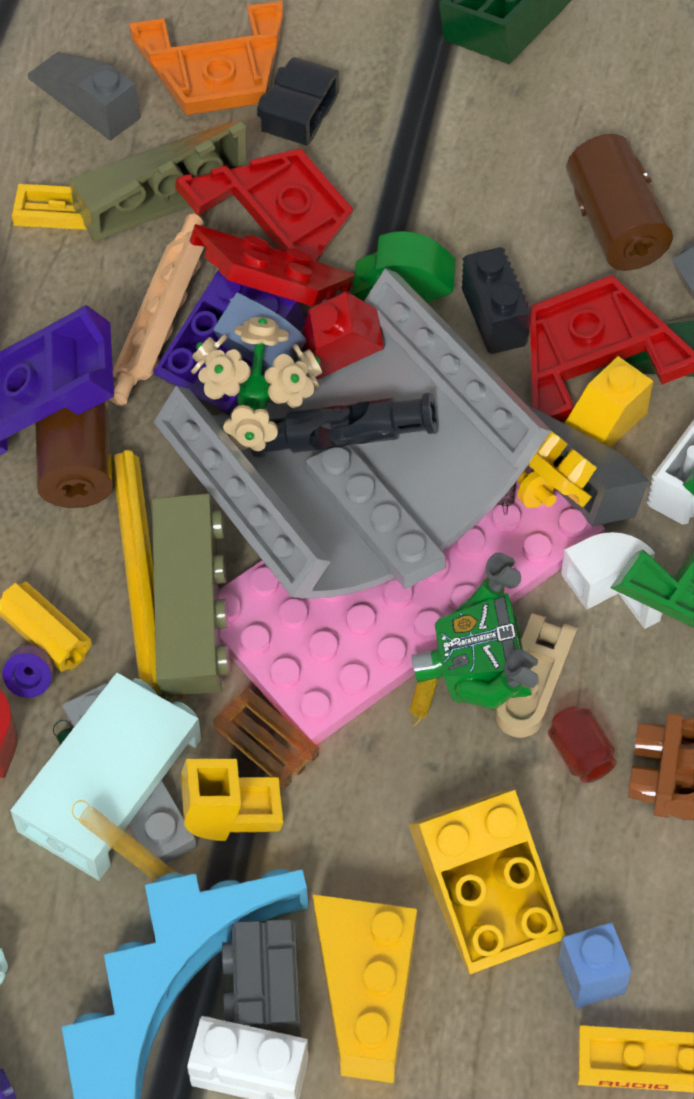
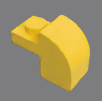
[180,759,284,841]

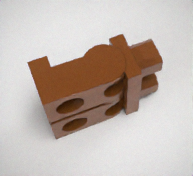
[628,713,694,820]

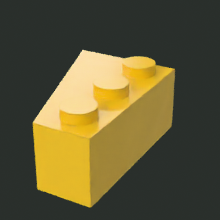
[312,894,417,1084]

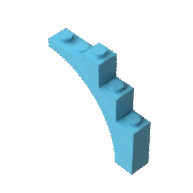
[62,869,308,1099]

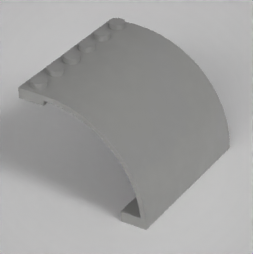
[153,269,551,599]

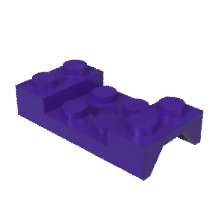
[0,305,114,455]

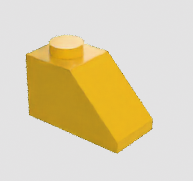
[564,357,653,448]

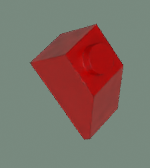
[301,292,384,380]

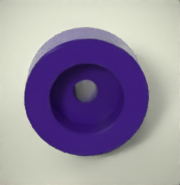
[2,645,54,698]

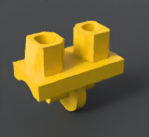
[517,430,597,509]

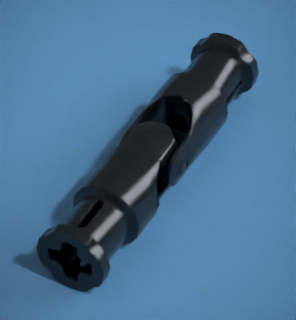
[250,393,439,458]

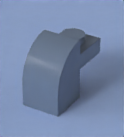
[213,292,307,377]

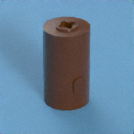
[566,134,673,271]
[35,400,113,508]

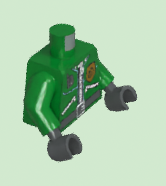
[411,552,538,710]

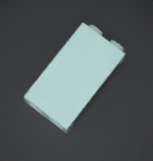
[10,673,202,881]

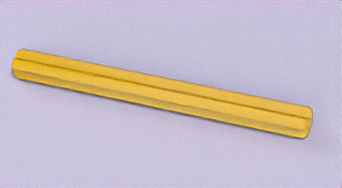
[112,450,163,695]

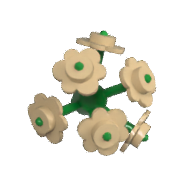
[190,317,323,451]

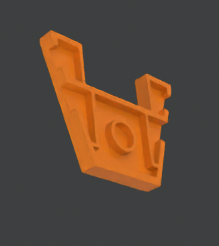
[129,1,284,115]

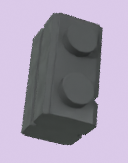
[222,919,301,1037]

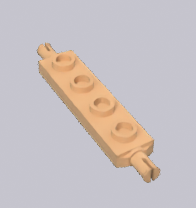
[109,214,204,406]

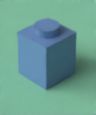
[558,922,632,1009]

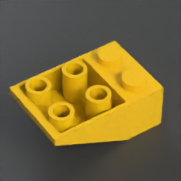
[408,790,566,974]

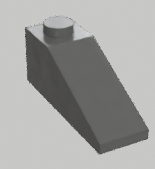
[28,52,140,141]
[530,407,649,527]

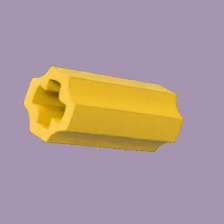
[0,581,92,673]

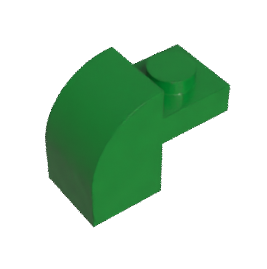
[352,231,456,303]

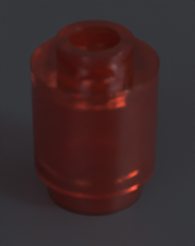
[548,706,617,783]

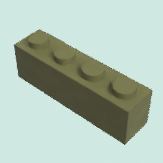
[70,121,246,242]
[152,494,230,696]

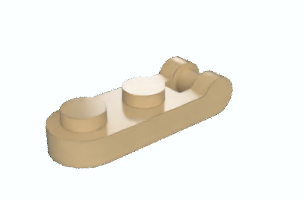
[495,613,579,738]

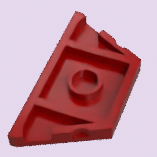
[190,224,355,307]

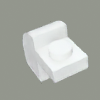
[561,532,662,629]

